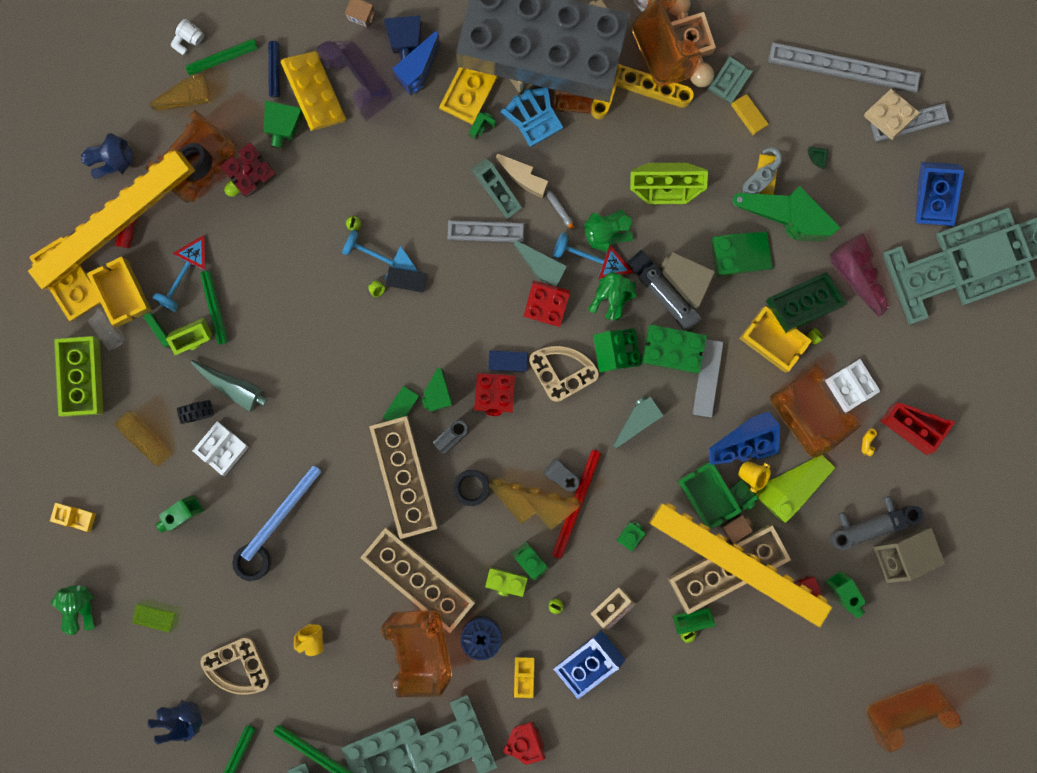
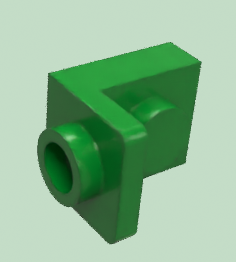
[469,112,496,140]
[729,479,758,510]
[616,521,646,552]

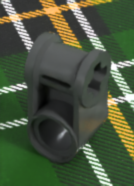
[543,458,579,492]

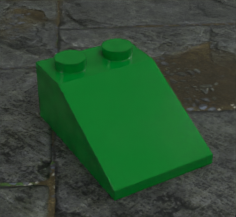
[710,232,773,278]

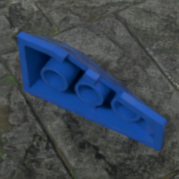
[709,411,780,465]

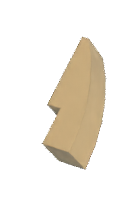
[496,154,548,199]

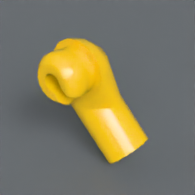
[861,428,877,456]

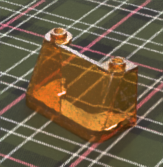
[632,0,701,86]
[770,363,861,457]
[866,683,963,753]

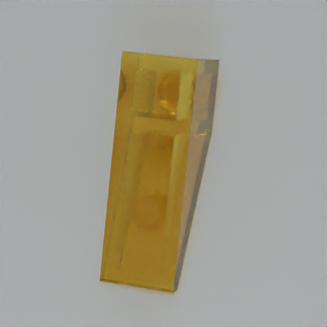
[150,74,211,111]
[114,411,172,467]

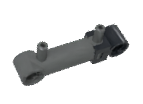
[626,250,702,332]
[829,496,924,550]

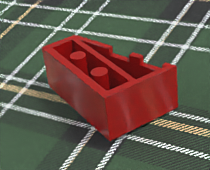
[880,402,955,455]

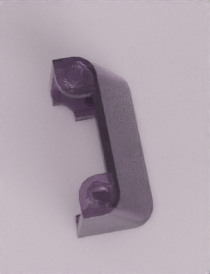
[315,41,392,121]

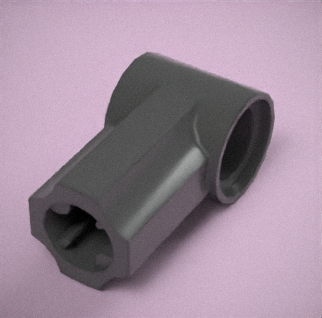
[433,420,469,454]

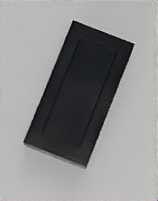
[386,266,427,293]

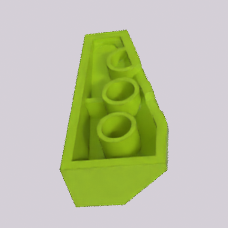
[755,454,835,523]

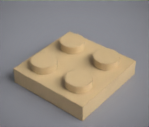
[864,89,920,140]

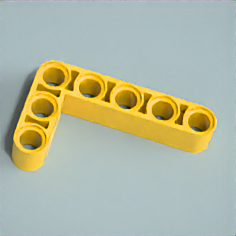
[591,64,694,120]

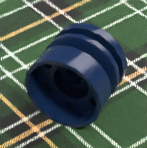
[461,616,502,661]

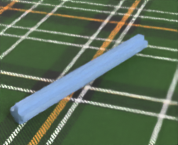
[241,466,321,561]

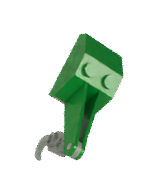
[731,147,840,241]

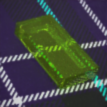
[132,604,175,633]

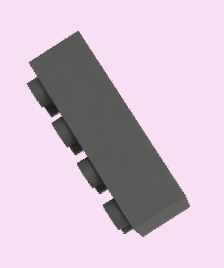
[456,0,630,102]

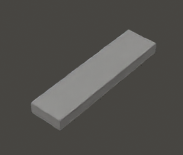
[870,103,950,142]
[447,220,524,243]
[692,339,723,418]

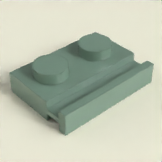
[708,57,753,104]

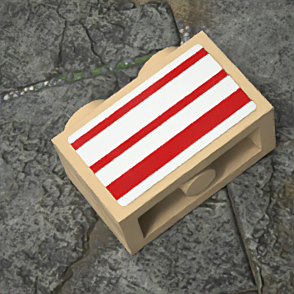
[591,587,636,630]

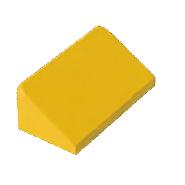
[731,94,769,136]

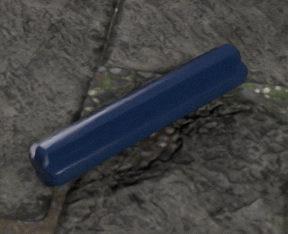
[268,41,280,98]

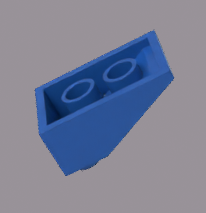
[392,31,440,95]
[916,162,964,226]
[554,630,626,699]

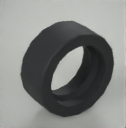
[179,143,212,182]
[453,470,490,506]
[232,544,271,581]

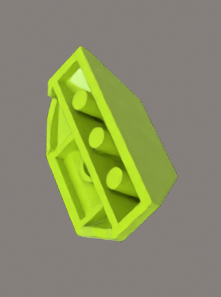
[630,163,708,204]

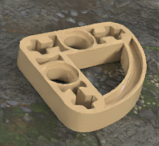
[529,346,599,402]
[200,637,270,695]

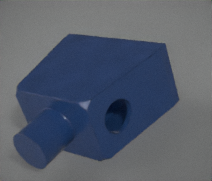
[384,15,422,61]

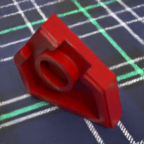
[503,721,546,765]

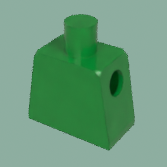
[264,101,303,149]
[156,495,205,533]
[512,541,550,581]
[824,571,866,618]

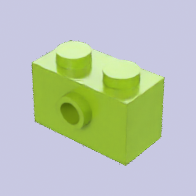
[166,317,213,355]
[485,567,528,597]

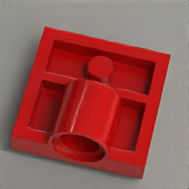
[523,280,570,327]
[474,373,515,416]

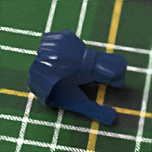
[81,133,134,179]
[147,700,202,745]

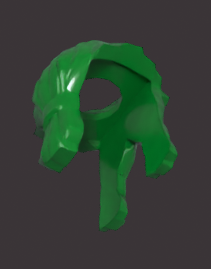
[584,210,633,253]
[588,272,637,321]
[50,585,95,635]

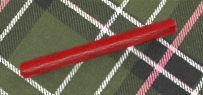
[552,450,601,559]

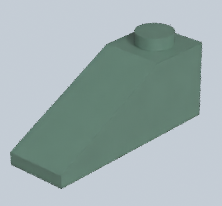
[470,158,522,219]
[514,240,567,287]
[613,396,664,449]

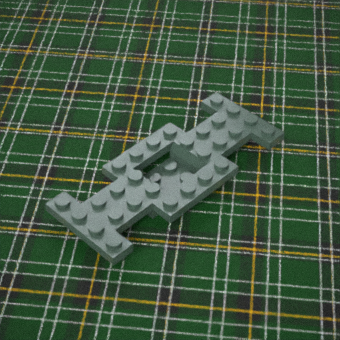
[882,208,1037,325]
[287,694,497,773]

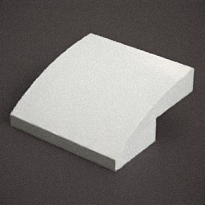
[825,359,880,412]
[193,421,249,477]

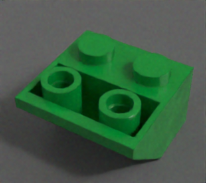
[593,328,641,373]

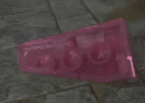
[830,234,888,317]

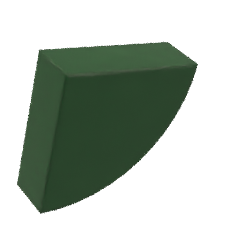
[808,147,828,169]

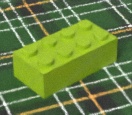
[54,336,104,417]

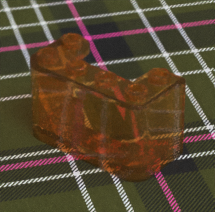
[144,109,236,203]
[381,610,452,698]

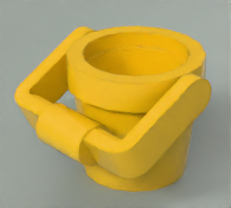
[739,461,771,493]
[293,624,324,656]

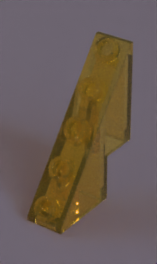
[489,478,581,530]

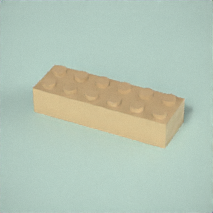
[369,416,438,539]
[667,524,791,614]
[360,527,475,633]

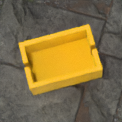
[87,256,152,327]
[739,306,812,373]

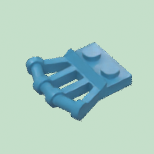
[500,87,563,148]

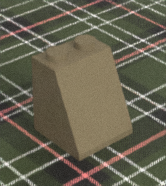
[660,252,715,310]
[873,528,945,583]

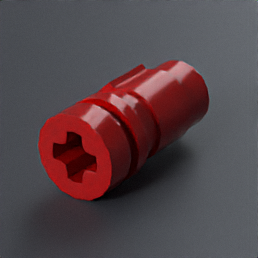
[114,220,137,249]

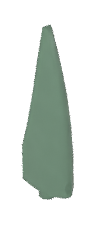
[191,360,268,412]

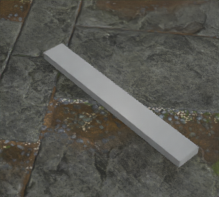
[768,42,921,93]

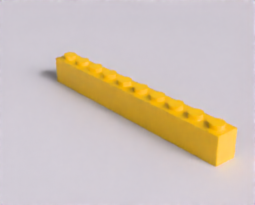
[28,151,195,289]
[649,502,832,627]

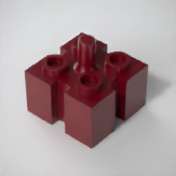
[221,142,276,198]

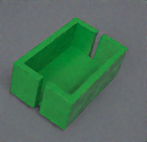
[641,325,707,374]
[676,461,742,530]

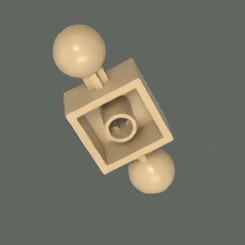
[665,0,716,87]

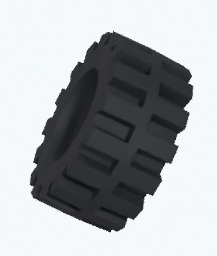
[177,400,214,424]

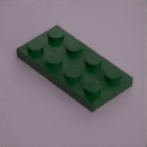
[766,272,847,333]

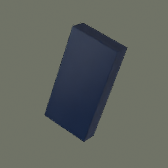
[488,351,527,372]

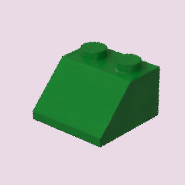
[422,367,453,413]

